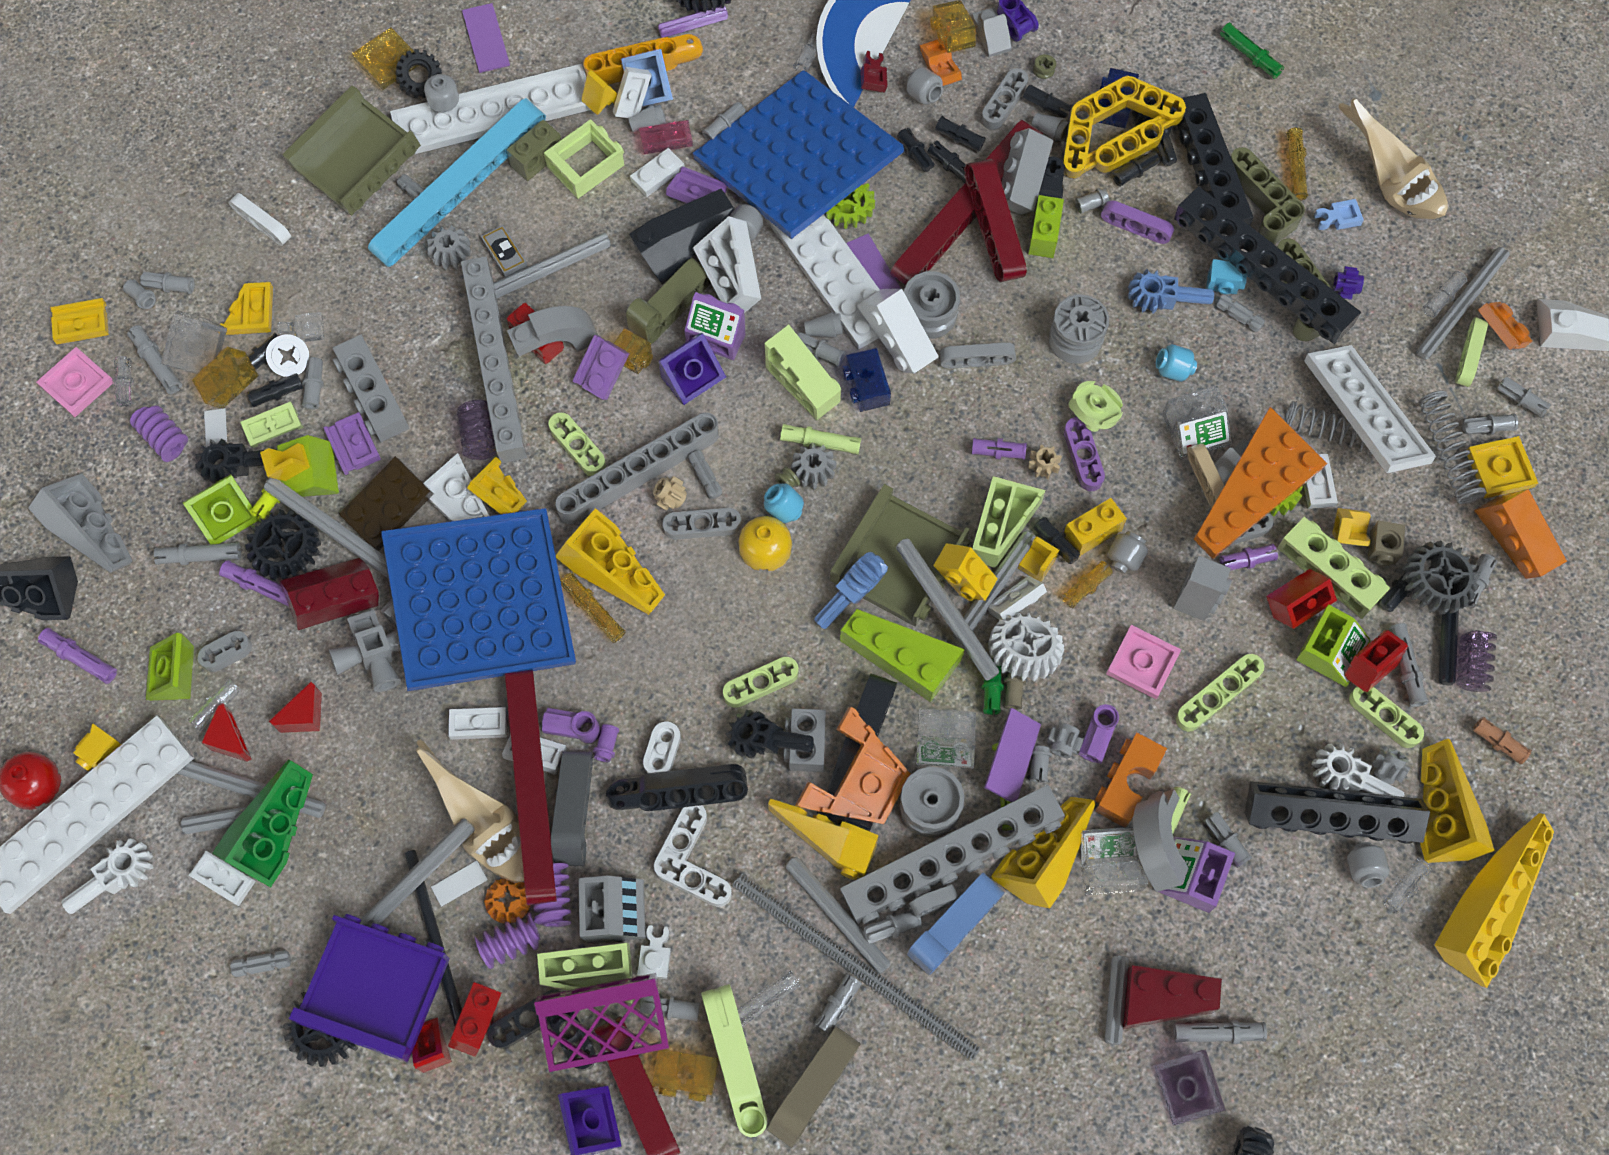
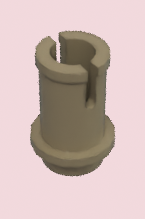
[1004,673,1026,710]

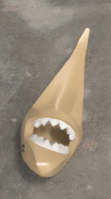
[1338,98,1448,219]
[416,739,524,883]

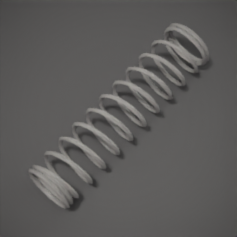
[1418,390,1487,504]
[1284,401,1372,455]

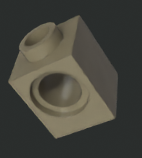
[1368,520,1405,566]

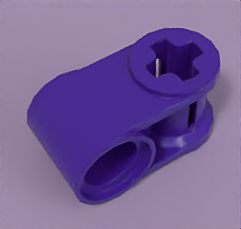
[997,0,1039,42]

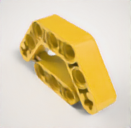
[1063,76,1186,179]

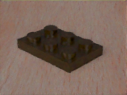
[339,456,434,551]

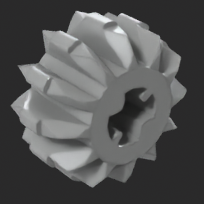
[427,225,471,270]
[791,442,836,490]

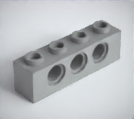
[333,334,410,442]

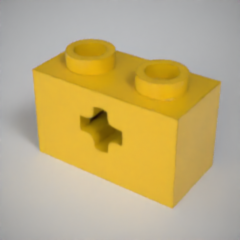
[1064,498,1127,557]

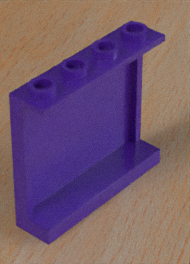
[289,914,450,1063]

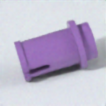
[593,724,619,762]

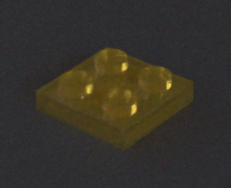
[352,27,419,90]

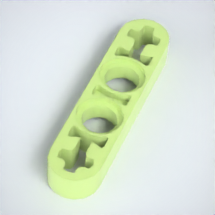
[1175,654,1265,732]

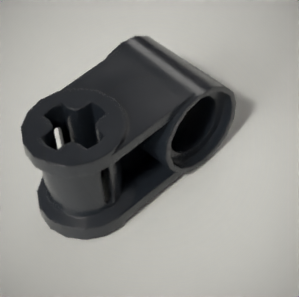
[1036,156,1064,205]

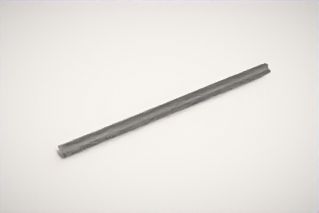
[732,874,980,1061]

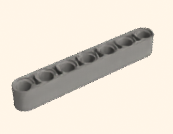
[555,413,719,524]

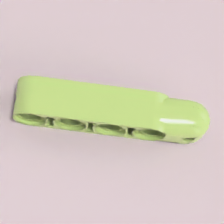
[701,984,767,1137]

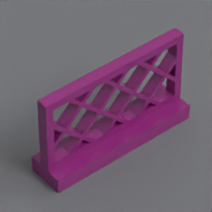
[534,973,669,1072]

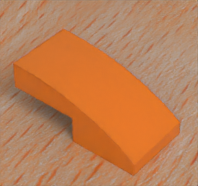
[920,38,962,86]

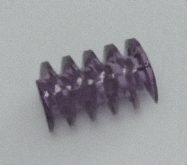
[456,400,497,460]
[1456,630,1497,692]

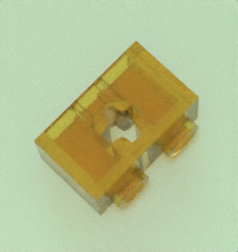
[930,0,976,53]
[192,346,259,409]
[652,1049,719,1102]

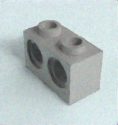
[784,709,826,772]

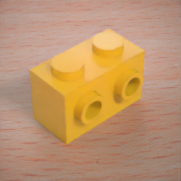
[933,543,998,601]

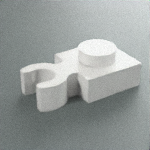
[637,925,671,979]

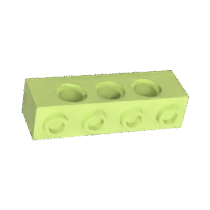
[1277,517,1390,619]

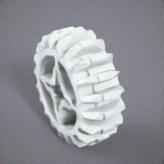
[988,612,1064,682]

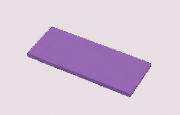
[462,3,510,73]
[846,233,901,290]
[984,708,1041,803]

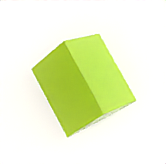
[277,435,339,497]
[182,474,259,545]
[146,633,194,701]

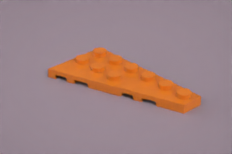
[1194,407,1328,559]

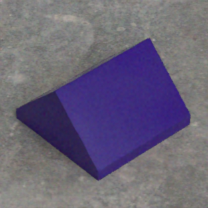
[658,332,726,405]
[558,1086,622,1155]

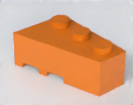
[1474,489,1567,579]

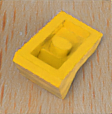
[582,70,618,115]

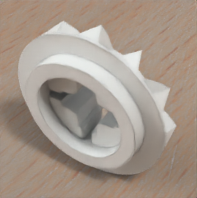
[265,335,309,377]

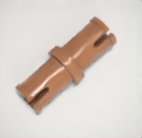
[1472,717,1532,765]

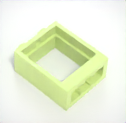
[544,119,624,199]

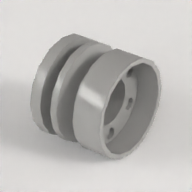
[1049,294,1109,364]

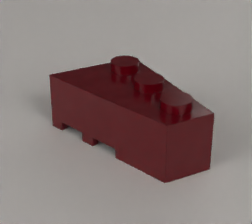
[1123,965,1222,1030]

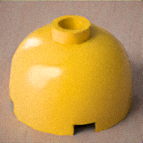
[738,516,792,571]

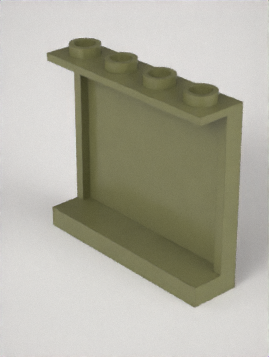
[282,85,421,216]
[830,484,971,627]

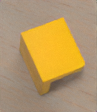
[260,443,310,481]
[1332,508,1371,546]
[1018,536,1059,582]

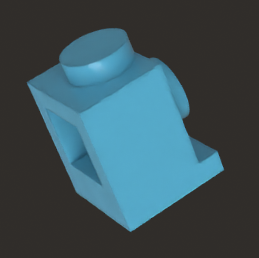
[1206,259,1247,294]

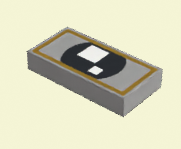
[481,225,528,277]

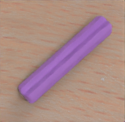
[658,6,728,38]

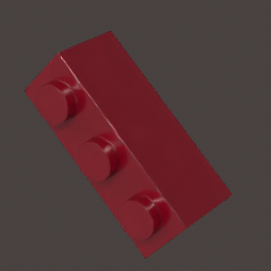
[280,558,379,630]

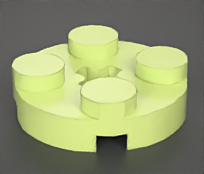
[1068,381,1123,432]

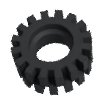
[395,49,442,99]

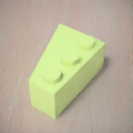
[765,325,841,420]
[972,476,1046,568]
[537,943,634,1004]

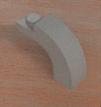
[507,306,598,356]
[1133,789,1188,892]

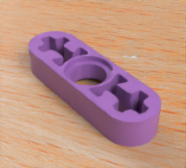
[1101,201,1174,244]
[1064,417,1105,491]

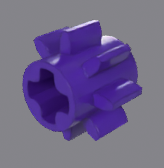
[1333,266,1364,300]

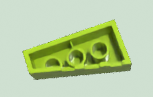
[840,609,965,703]

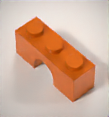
[1094,732,1167,828]

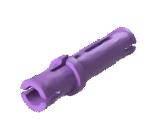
[219,560,289,607]
[38,628,117,684]

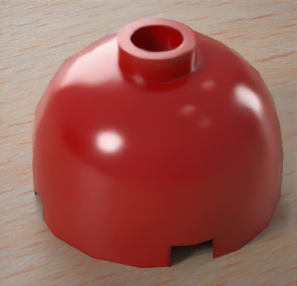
[0,751,61,810]

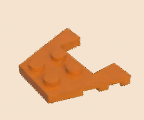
[795,707,911,824]

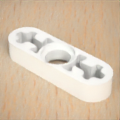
[228,193,291,246]

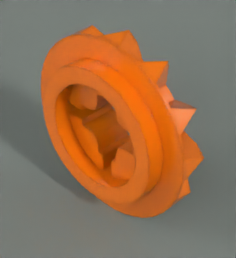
[484,878,531,924]

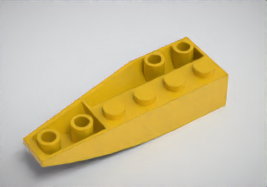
[1434,813,1554,988]

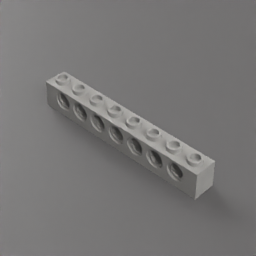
[461,256,527,463]
[840,785,1065,925]

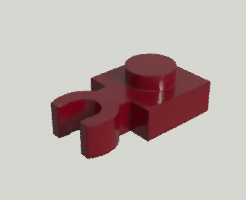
[861,51,888,93]

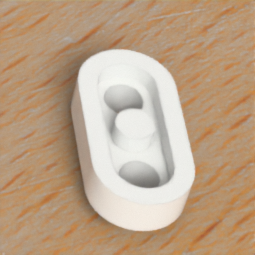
[643,722,681,774]

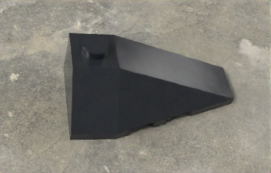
[629,188,735,284]
[0,556,78,620]

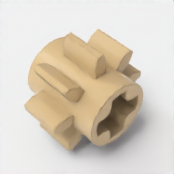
[1028,445,1062,480]
[653,476,687,511]

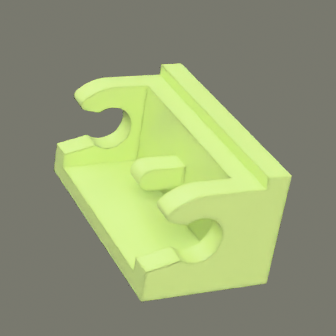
[240,402,304,448]

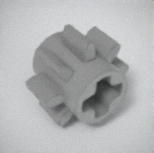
[1046,723,1084,758]
[1372,748,1411,784]

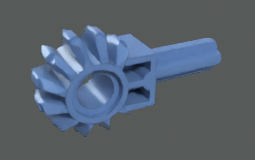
[1128,269,1214,314]
[814,552,888,629]

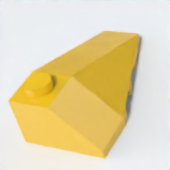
[556,508,665,615]
[1420,738,1494,863]
[991,797,1095,909]
[768,798,879,880]

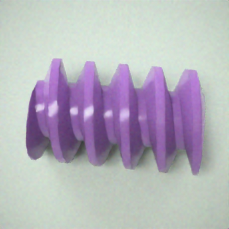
[130,405,188,462]
[533,863,571,927]
[474,912,541,969]

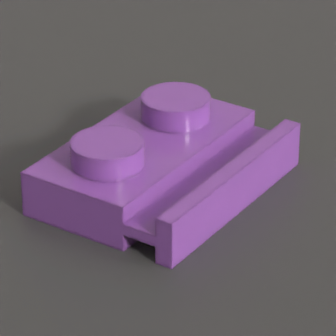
[666,166,727,203]
[572,335,630,400]
[323,412,381,475]

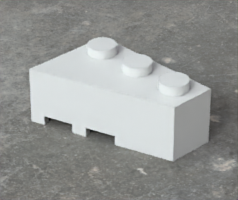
[693,216,761,313]
[857,289,939,374]

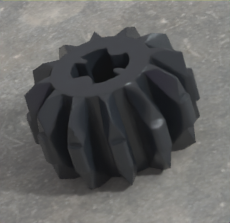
[1231,1126,1275,1155]

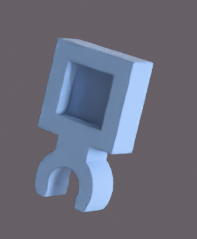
[1314,199,1364,230]

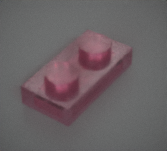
[639,120,693,154]

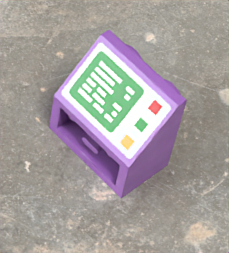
[685,292,746,360]
[1154,837,1235,913]

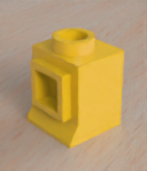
[73,724,122,771]

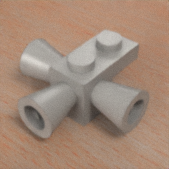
[328,610,401,692]

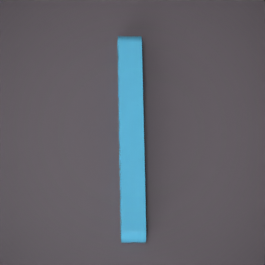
[368,98,546,267]

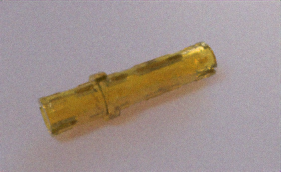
[1286,127,1308,201]
[561,573,626,643]

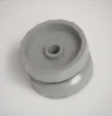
[904,271,960,339]
[899,767,965,838]

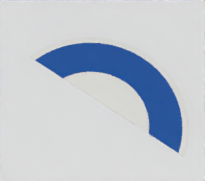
[816,0,910,107]

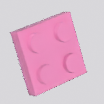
[36,347,114,418]
[1106,625,1181,699]

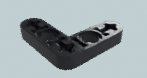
[487,990,596,1071]

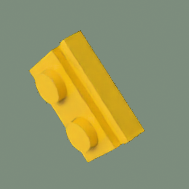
[50,298,109,345]

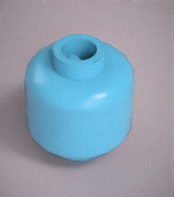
[1156,344,1197,382]
[764,483,804,523]

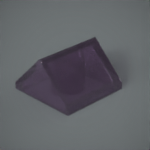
[1154,1049,1226,1126]

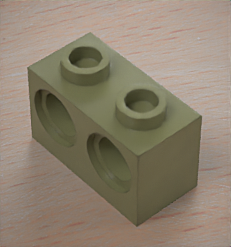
[506,119,561,182]

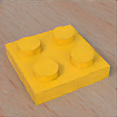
[1467,436,1538,499]

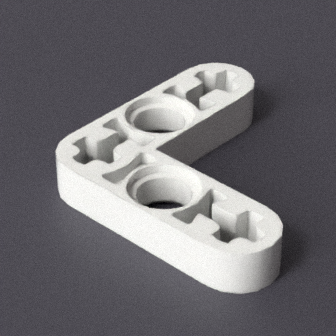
[654,805,732,907]

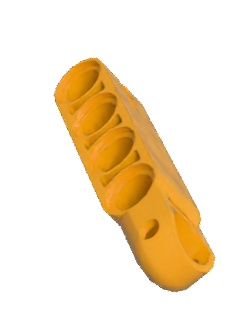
[584,34,703,85]

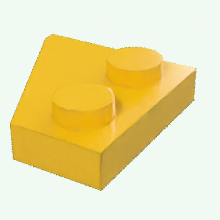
[218,282,273,335]
[467,457,527,515]

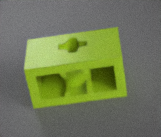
[1028,195,1064,258]

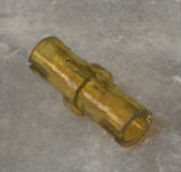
[1061,561,1113,608]

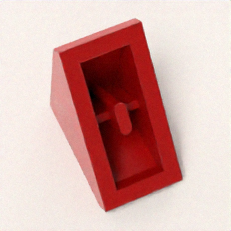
[269,682,322,733]
[202,704,252,762]
[412,1017,452,1073]

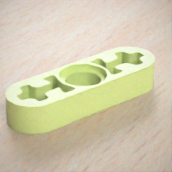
[1455,317,1488,387]
[549,413,606,476]
[723,657,799,708]
[1349,686,1424,748]

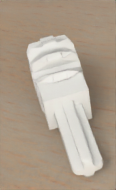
[1311,743,1404,797]
[62,838,153,914]

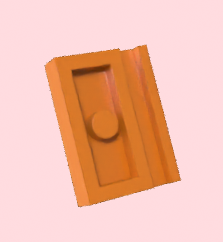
[1478,302,1532,350]

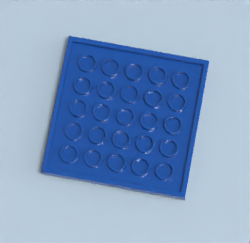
[693,70,904,239]
[381,508,576,692]

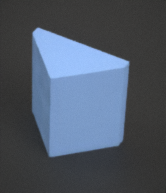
[621,49,673,106]

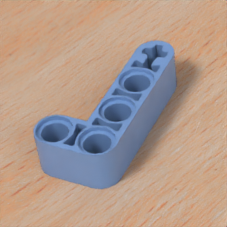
[907,873,1005,975]

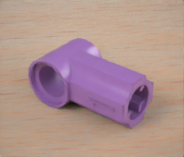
[1078,704,1119,764]
[542,708,601,743]

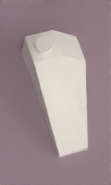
[1537,299,1609,351]

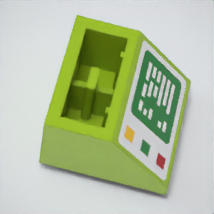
[1296,604,1371,687]

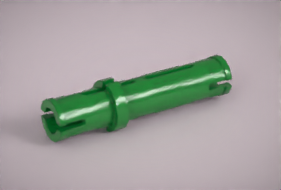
[1220,22,1284,79]

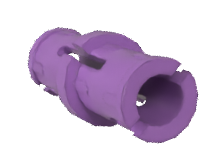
[972,438,1027,460]
[1219,543,1278,571]

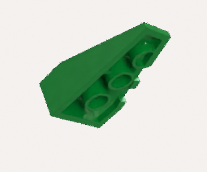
[212,759,313,888]

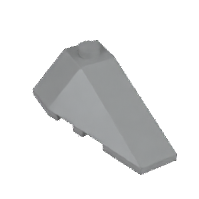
[28,474,132,573]

